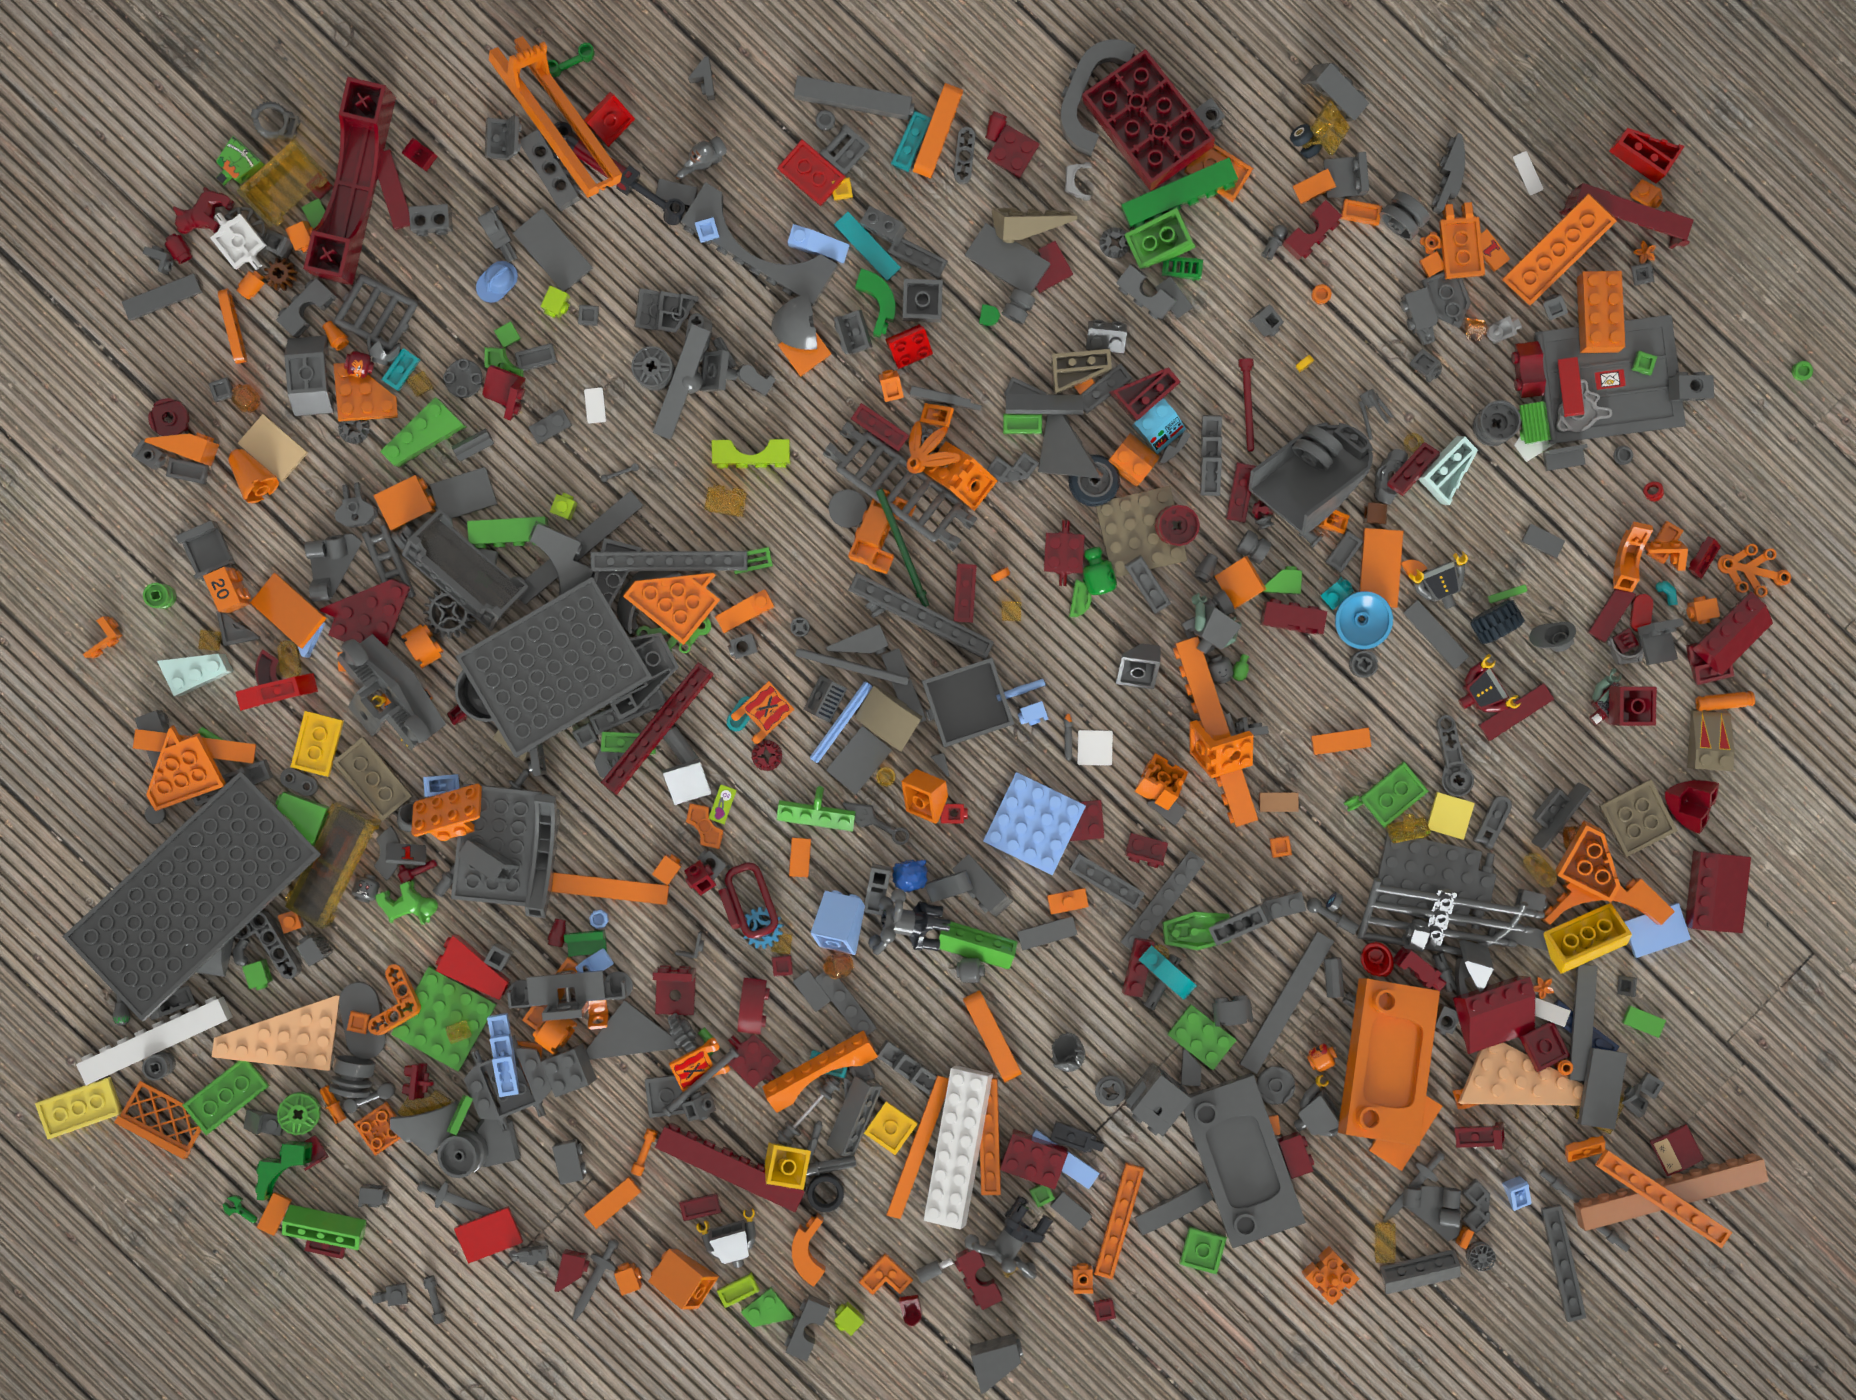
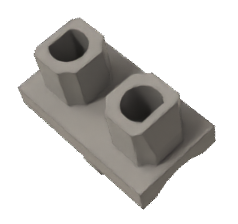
[1486,316,1522,344]

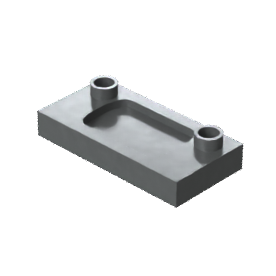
[1183,1073,1306,1248]

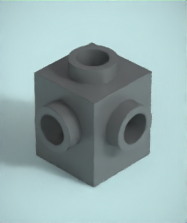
[682,1091,716,1121]

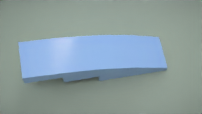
[487,1013,519,1097]

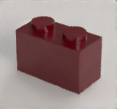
[1277,1131,1314,1179]

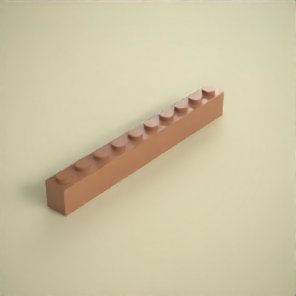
[1573,1153,1769,1231]

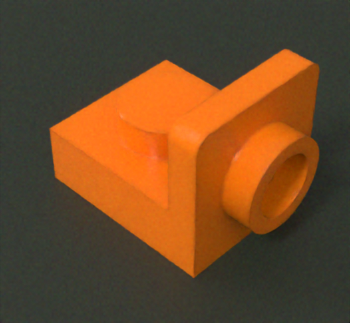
[878,370,904,402]

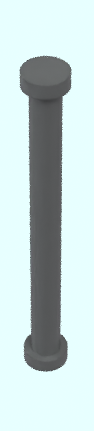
[662,1047,740,1117]

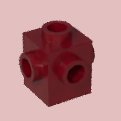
[684,860,716,896]

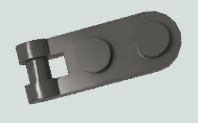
[1473,796,1512,849]

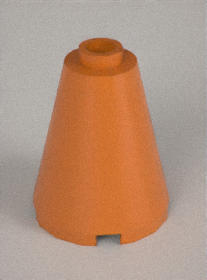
[228,449,279,503]

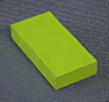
[717,1272,760,1308]

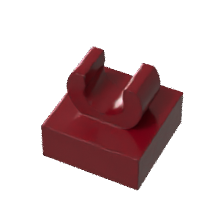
[1612,628,1639,654]

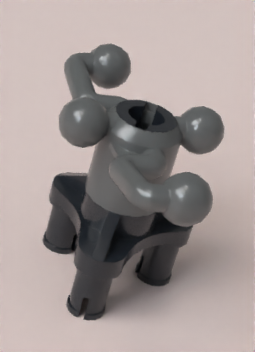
[868,889,951,955]
[964,1195,1053,1279]

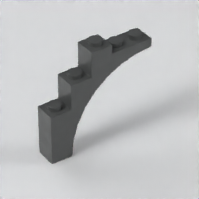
[525,794,560,918]

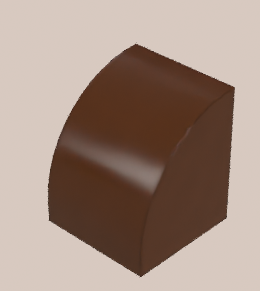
[1363,502,1388,525]

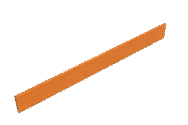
[886,1075,949,1219]

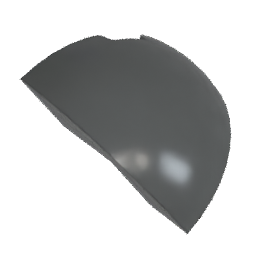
[771,294,817,350]

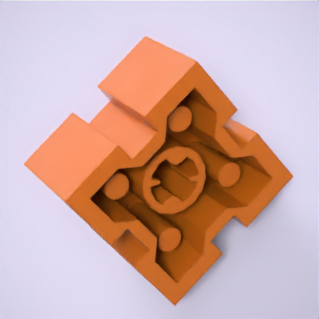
[1134,753,1188,810]
[1302,1246,1360,1305]

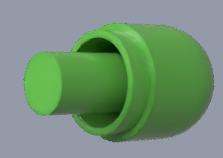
[1232,654,1249,681]

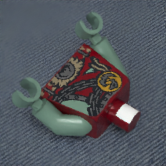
[1589,668,1622,726]

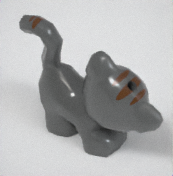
[675,136,727,181]

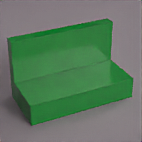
[564,930,607,957]

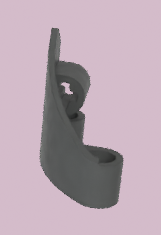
[390,1100,470,1156]

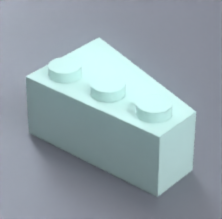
[1418,436,1478,505]
[157,654,233,696]

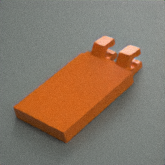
[1439,202,1485,279]

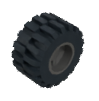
[1470,600,1525,644]

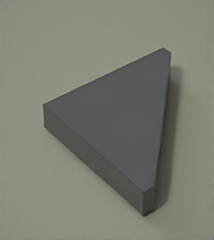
[216,611,261,646]

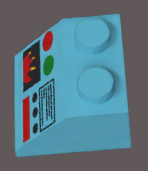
[1132,398,1186,454]

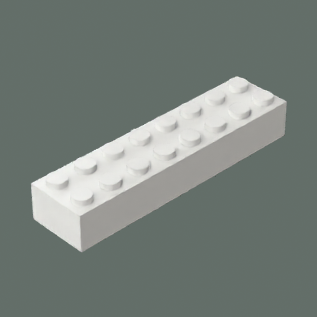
[924,1065,993,1230]

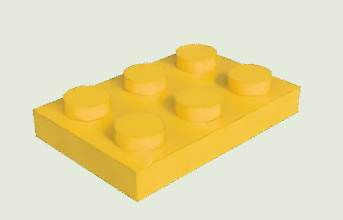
[290,711,344,777]

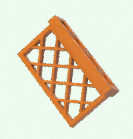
[114,1081,202,1159]

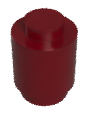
[164,233,193,264]

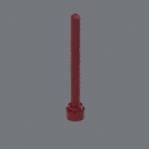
[1238,358,1255,452]

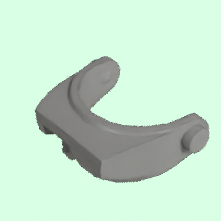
[1064,162,1092,201]
[1607,637,1643,665]

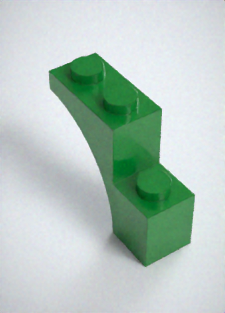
[255,1140,312,1201]

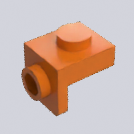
[1630,179,1663,209]

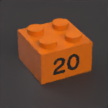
[203,567,251,613]

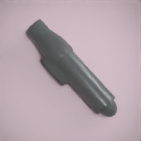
[807,1120,822,1158]

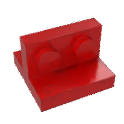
[584,92,635,147]

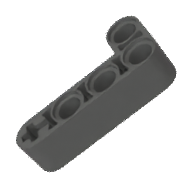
[235,910,302,979]

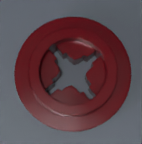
[751,740,782,771]

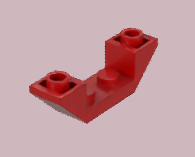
[235,673,318,711]

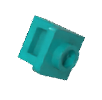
[1320,577,1354,610]

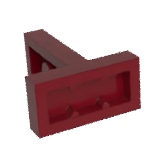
[1455,1122,1505,1150]

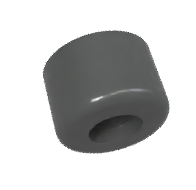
[455,670,493,722]

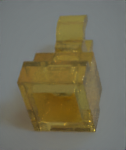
[445,1020,472,1044]

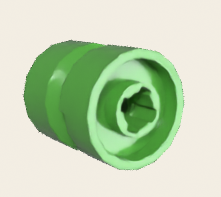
[143,583,177,609]

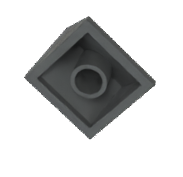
[1459,940,1494,992]

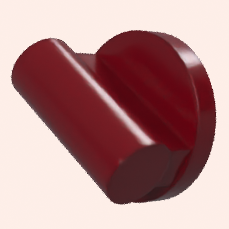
[1252,500,1273,519]

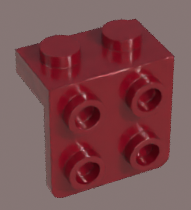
[482,365,526,421]

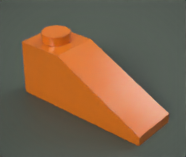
[715,589,775,633]

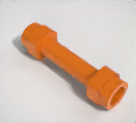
[631,1128,658,1176]

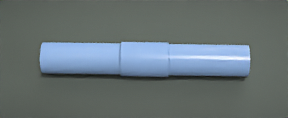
[996,679,1045,701]

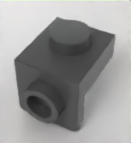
[142,245,173,275]
[1622,1083,1649,1118]

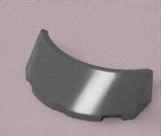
[617,571,682,634]

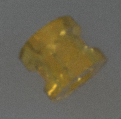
[876,767,895,787]

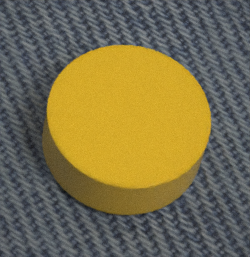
[1295,355,1315,373]

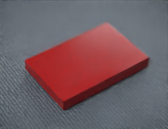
[777,139,846,207]
[454,1206,523,1264]

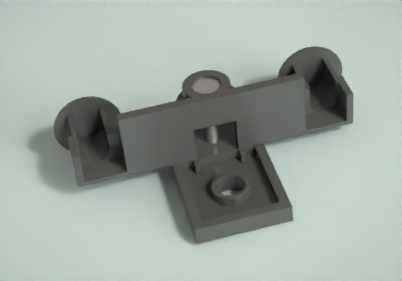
[507,970,633,1021]

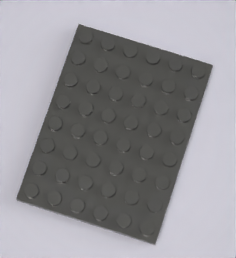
[455,577,652,758]

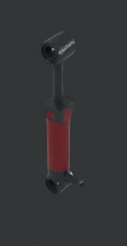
[553,121,685,225]

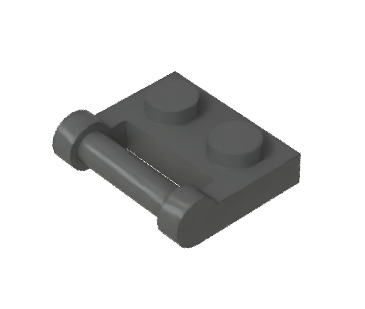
[819,124,870,176]
[528,743,547,776]

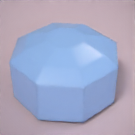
[589,909,609,929]

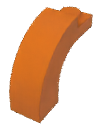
[1613,522,1653,592]
[792,1213,826,1287]

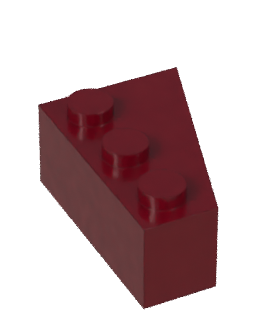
[1260,599,1328,635]

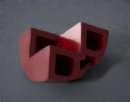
[1665,780,1719,834]

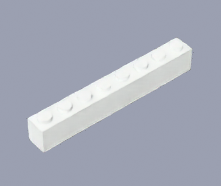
[76,996,233,1085]

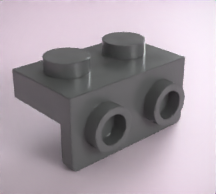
[834,310,873,355]
[1086,319,1127,353]

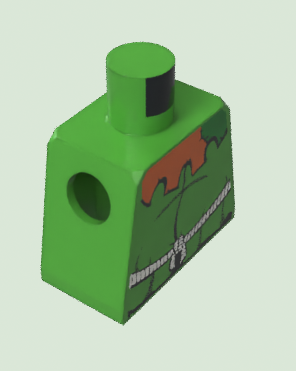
[216,136,265,186]

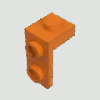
[83,616,123,659]

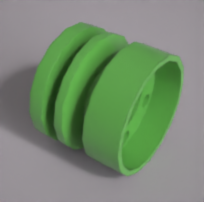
[277,1091,321,1135]

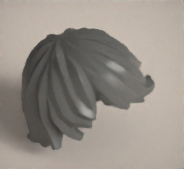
[1052,1032,1085,1072]

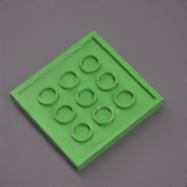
[391,966,497,1072]

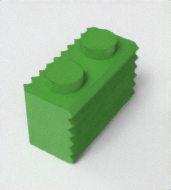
[1518,401,1551,444]

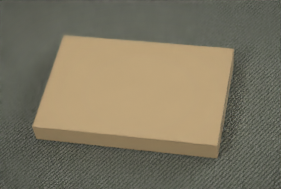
[238,414,308,482]

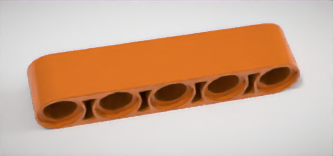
[913,83,963,178]
[962,990,1022,1082]

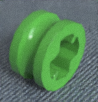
[1343,795,1363,812]

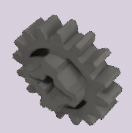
[667,1013,698,1053]

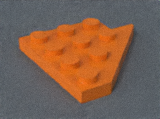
[622,572,720,645]
[146,725,226,811]

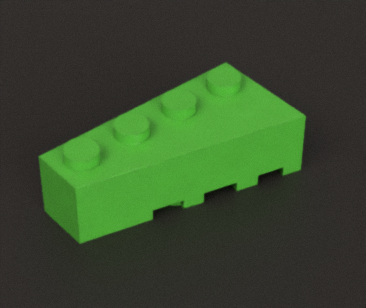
[380,397,467,468]

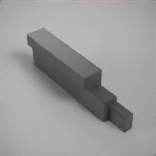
[910,386,982,411]

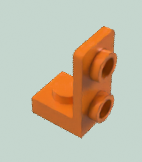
[1644,540,1688,571]

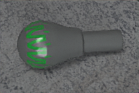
[112,995,130,1026]

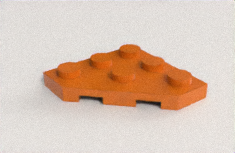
[333,363,398,421]

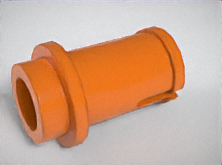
[1554,1059,1573,1075]

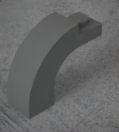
[864,863,891,916]

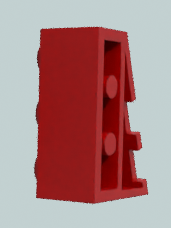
[1609,128,1685,184]

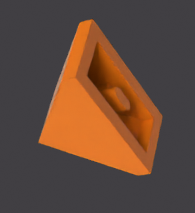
[920,403,954,429]
[1316,510,1350,534]

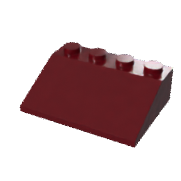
[1685,850,1751,933]
[1453,976,1535,1054]

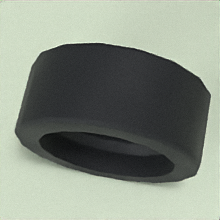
[807,1173,844,1212]

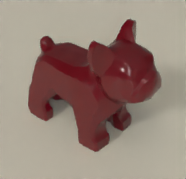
[173,187,235,234]

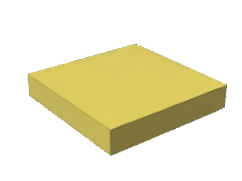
[1426,792,1475,840]

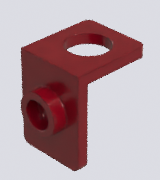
[304,1135,329,1171]

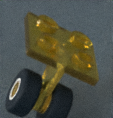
[1290,100,1350,159]

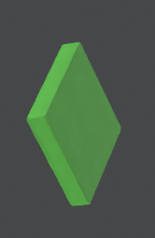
[1179,1226,1227,1275]

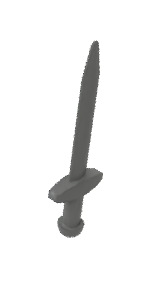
[1383,1151,1445,1223]
[417,1181,494,1216]
[573,1239,619,1321]

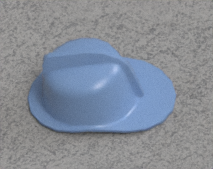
[476,261,518,303]

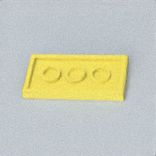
[35,1077,122,1139]

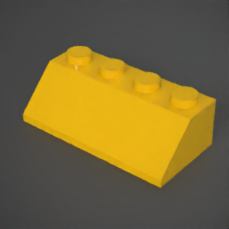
[1543,903,1632,974]

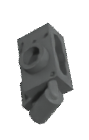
[509,1245,549,1265]

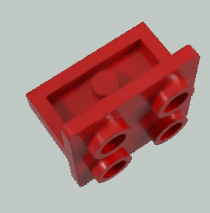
[885,324,933,369]

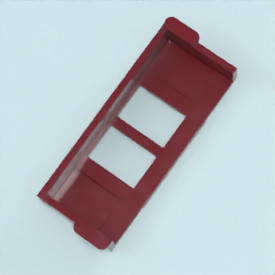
[1560,183,1694,249]

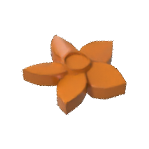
[1633,241,1656,264]
[1533,977,1554,1000]

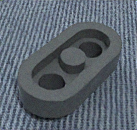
[280,768,319,796]

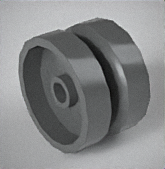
[1379,191,1430,241]
[1292,424,1343,472]
[437,1130,488,1178]

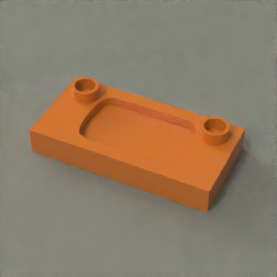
[1338,978,1440,1146]

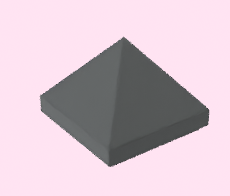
[1617,975,1637,997]

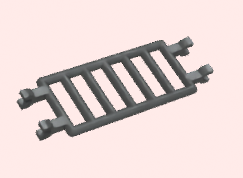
[823,422,978,551]

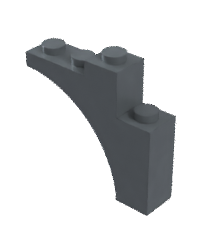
[528,521,595,596]

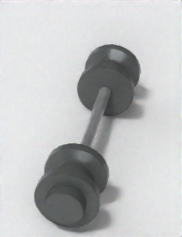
[777,1076,841,1146]

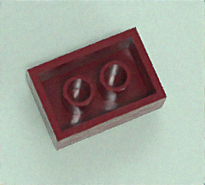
[1000,1128,1068,1190]

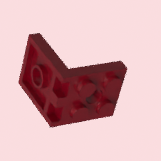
[652,965,696,1015]

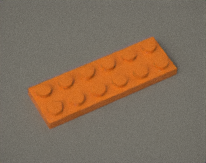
[1502,193,1617,306]

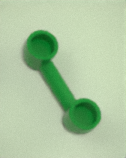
[547,43,595,78]

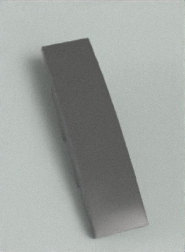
[1200,415,1222,496]
[193,759,273,806]
[877,1039,937,1095]
[1134,1182,1213,1235]

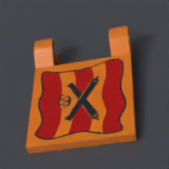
[731,681,795,744]
[669,1037,730,1092]

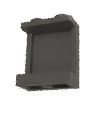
[176,520,236,581]

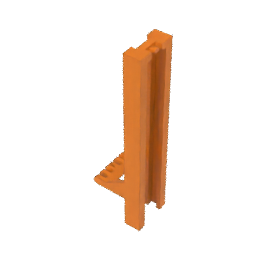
[488,36,622,198]

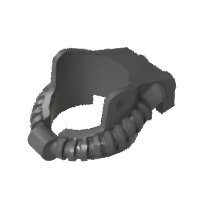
[250,101,301,141]

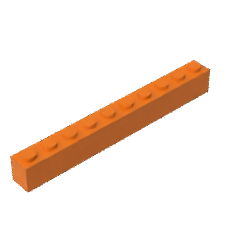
[1172,636,1258,827]

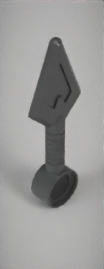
[842,802,910,845]

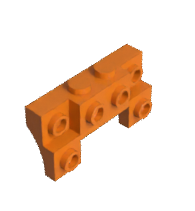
[848,488,916,574]

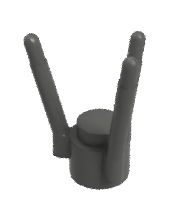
[1358,389,1394,440]

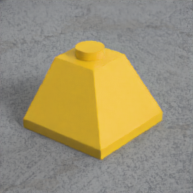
[765,1142,811,1190]

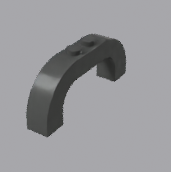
[1060,39,1136,157]

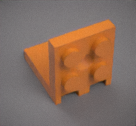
[923,441,998,511]
[1190,720,1253,778]

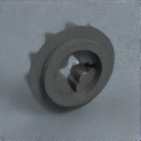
[1099,227,1130,258]
[338,420,370,444]
[1095,1075,1126,1107]

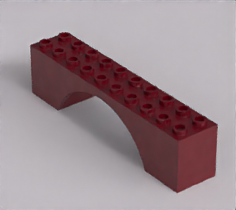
[303,76,396,286]

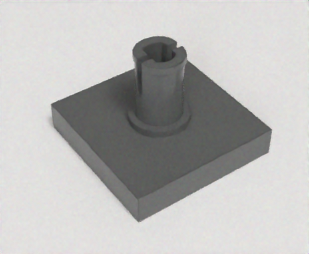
[700,350,737,392]

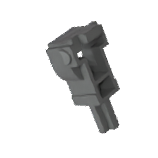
[478,205,518,263]

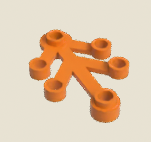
[1717,544,1791,598]

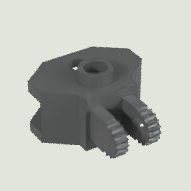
[335,482,379,528]

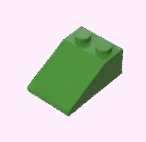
[1124,208,1196,269]

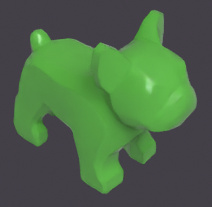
[376,880,438,925]

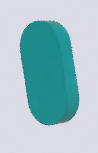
[727,696,751,731]

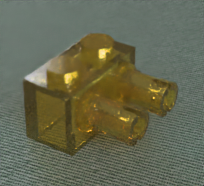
[704,484,748,518]

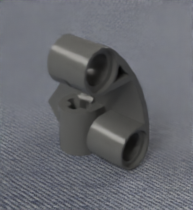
[305,533,362,602]
[1403,1186,1461,1242]

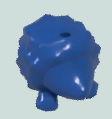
[892,859,928,893]

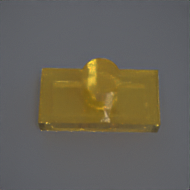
[1387,814,1431,844]

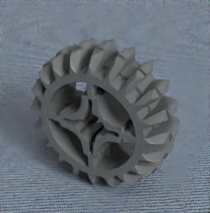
[423,588,476,639]

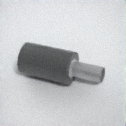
[916,1258,953,1283]

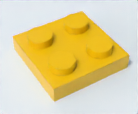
[864,1101,918,1155]

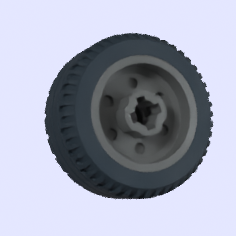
[1068,455,1120,507]

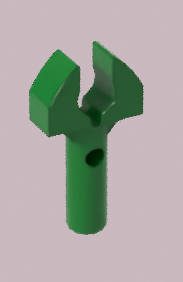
[223,1195,258,1224]

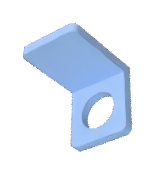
[575,948,614,972]

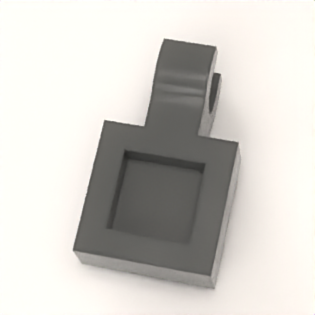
[372,1283,409,1306]

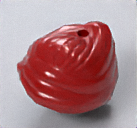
[1360,942,1394,977]

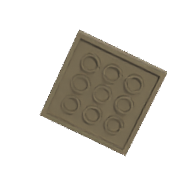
[1095,486,1188,578]

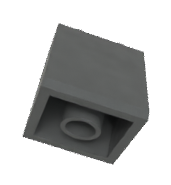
[970,1333,1024,1394]

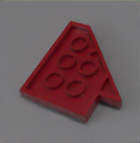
[320,579,411,647]

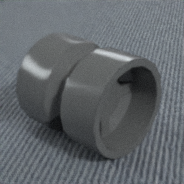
[1001,289,1036,325]
[1236,530,1272,565]
[1203,590,1235,616]
[142,1051,176,1081]

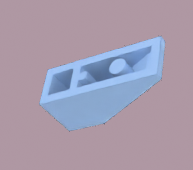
[788,224,849,264]

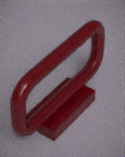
[718,862,778,939]

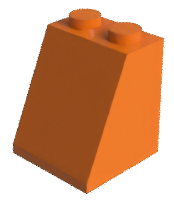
[1108,433,1160,487]
[648,1249,719,1310]

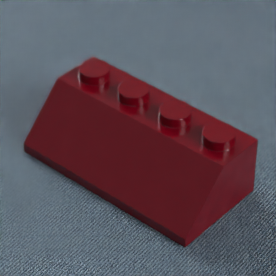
[1692,592,1773,676]

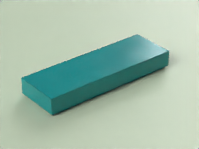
[891,110,932,173]

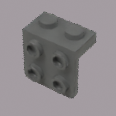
[485,114,522,161]

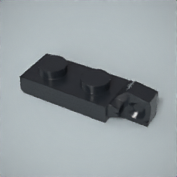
[1050,1121,1105,1153]

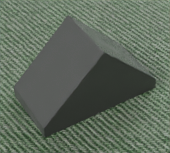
[263,229,293,259]

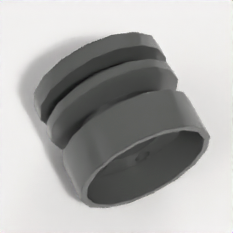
[631,346,675,391]
[1472,400,1521,447]
[329,1055,376,1098]

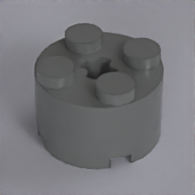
[1212,995,1254,1027]

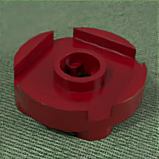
[148,398,189,436]

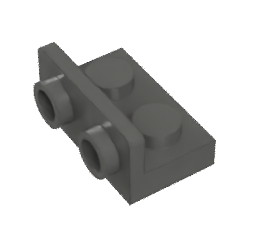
[1235,717,1269,736]

